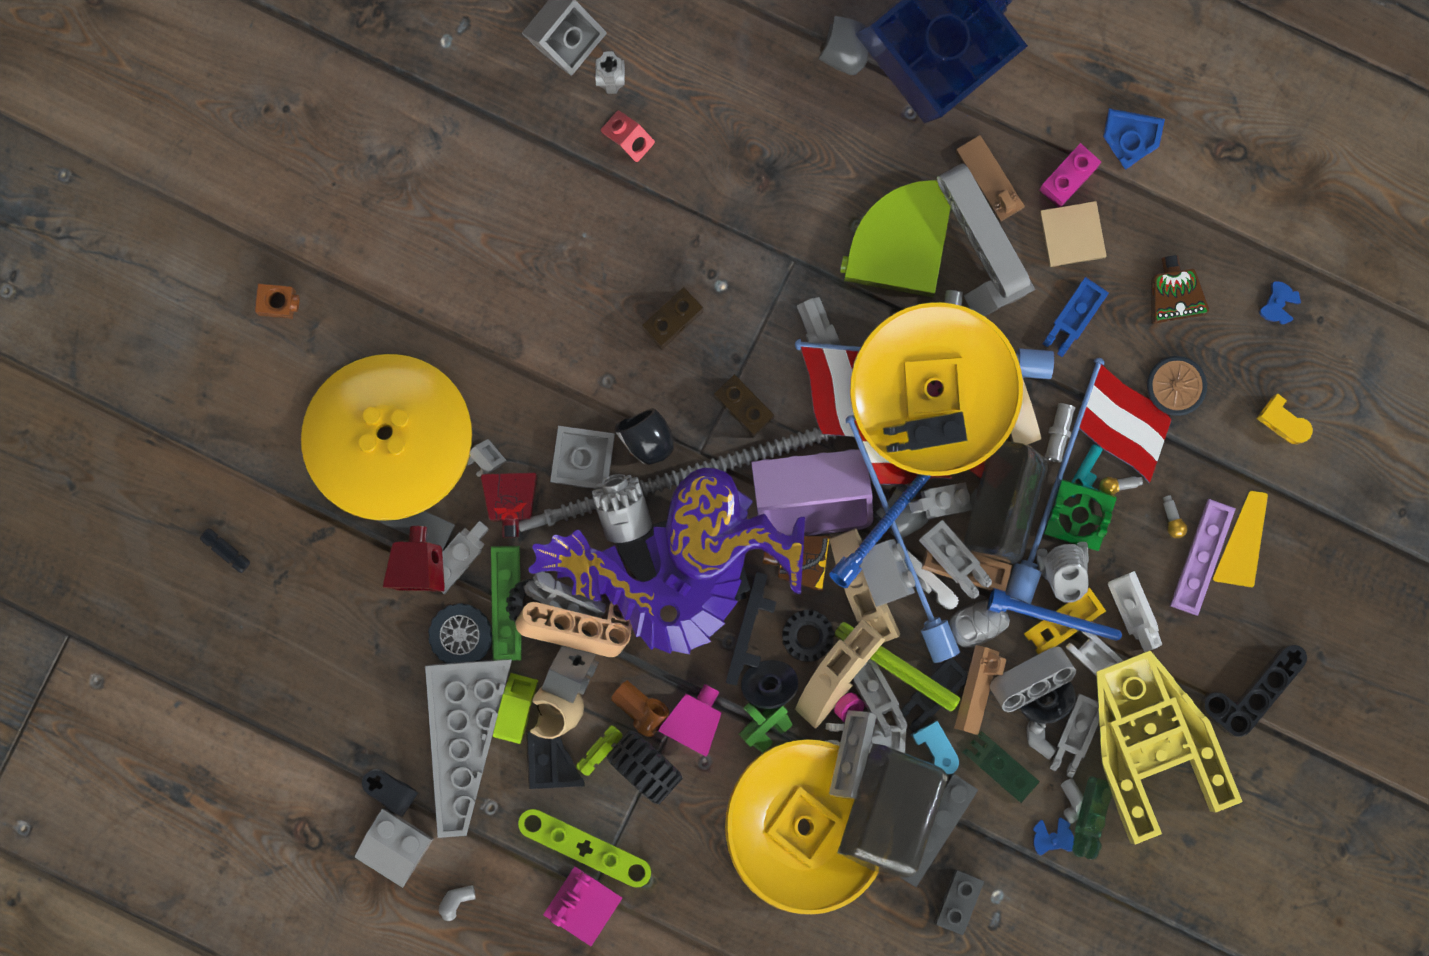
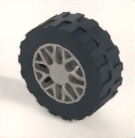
[428,603,492,663]

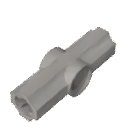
[595,51,625,94]
[797,297,841,345]

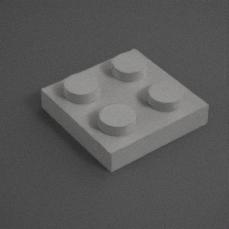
[550,426,615,489]

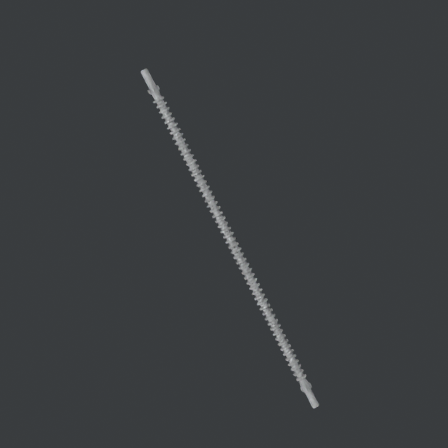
[519,377,1025,532]

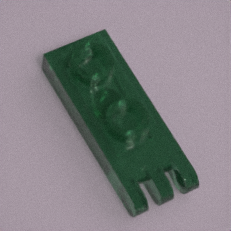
[962,731,1040,803]

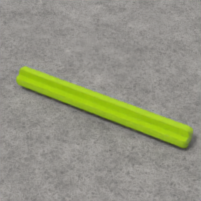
[835,622,960,712]

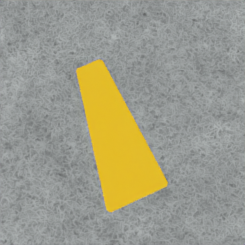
[1213,491,1268,587]

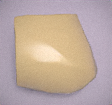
[530,686,584,739]

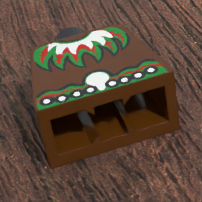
[1151,255,1209,324]

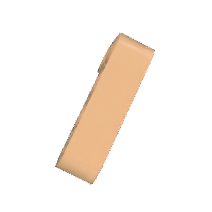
[515,602,632,657]

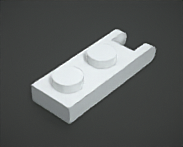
[1066,631,1123,675]

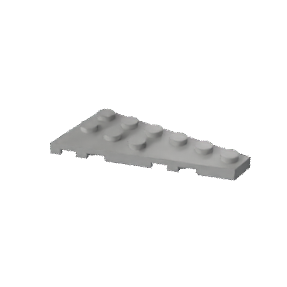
[425,659,512,838]

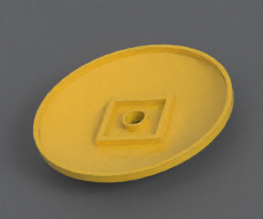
[850,302,1023,476]
[301,354,472,521]
[725,740,890,914]

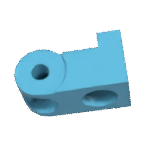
[911,720,959,775]

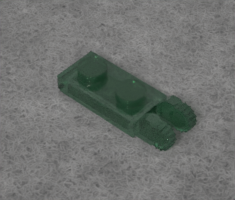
[1072,776,1112,860]

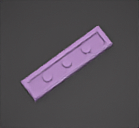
[1170,499,1236,616]

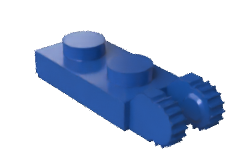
[1042,277,1109,357]

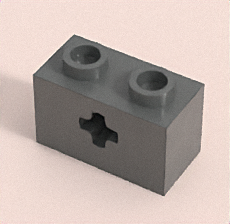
[542,646,599,703]
[934,869,984,935]

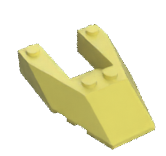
[1096,651,1242,845]

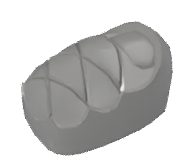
[949,599,1010,648]

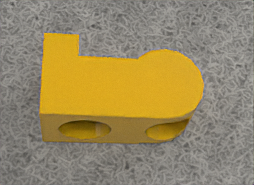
[1256,394,1313,444]

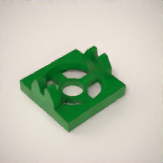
[1044,479,1117,551]

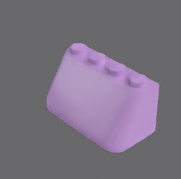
[751,449,873,536]

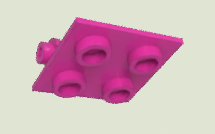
[543,866,622,946]

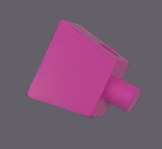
[658,684,721,757]

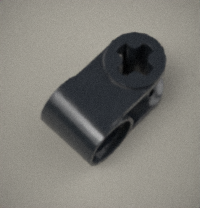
[362,769,418,817]

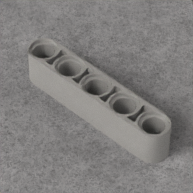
[937,163,1030,298]

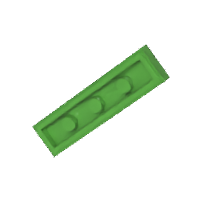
[491,546,522,660]

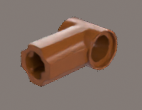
[611,680,669,737]

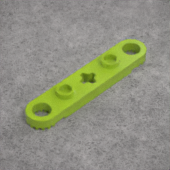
[518,809,651,887]

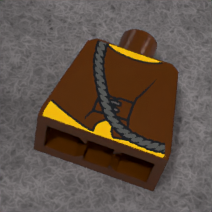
[762,536,830,592]

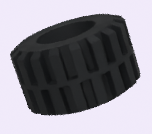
[606,730,683,805]

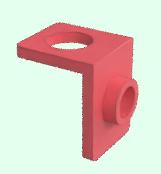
[601,110,655,162]

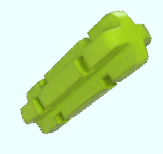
[576,725,623,776]

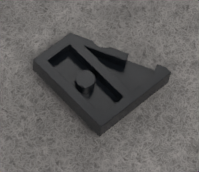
[526,731,585,789]

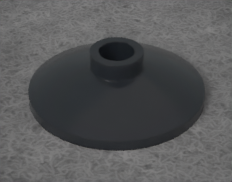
[741,660,798,709]
[1020,681,1076,724]

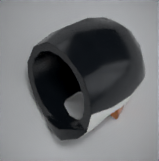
[614,408,674,465]

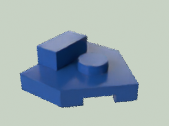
[1103,108,1165,170]

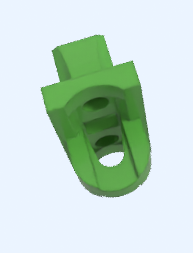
[738,703,792,753]

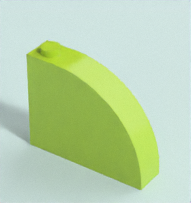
[840,180,951,297]

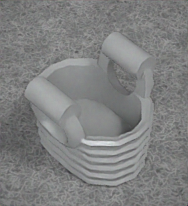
[1036,542,1089,602]

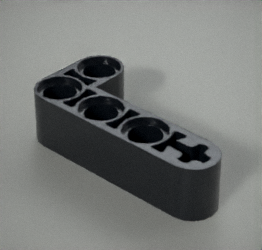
[1200,645,1307,737]

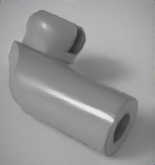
[1026,720,1057,760]
[1061,778,1084,823]
[439,885,476,921]

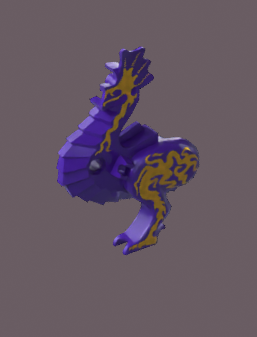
[529,468,805,655]

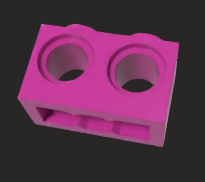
[1039,143,1101,208]

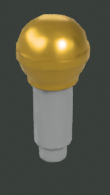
[1099,476,1143,495]
[1163,495,1187,539]

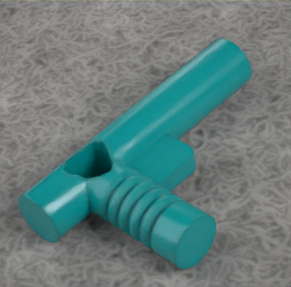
[1070,444,1103,502]

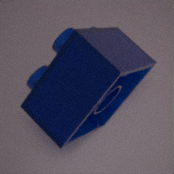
[856,0,1028,123]

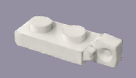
[1108,571,1162,652]

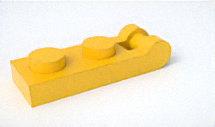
[1024,588,1106,655]

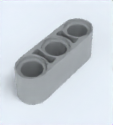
[990,647,1076,712]

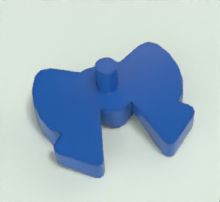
[1259,281,1301,325]
[1033,818,1075,856]

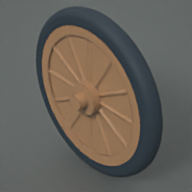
[1147,356,1207,416]

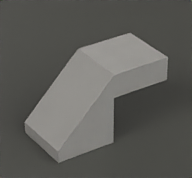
[964,280,1035,317]

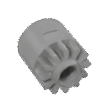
[592,474,653,543]

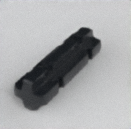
[200,528,250,573]

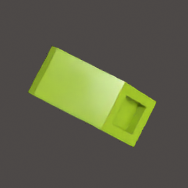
[493,673,538,744]

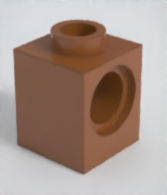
[255,284,300,319]

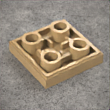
[1040,201,1107,267]

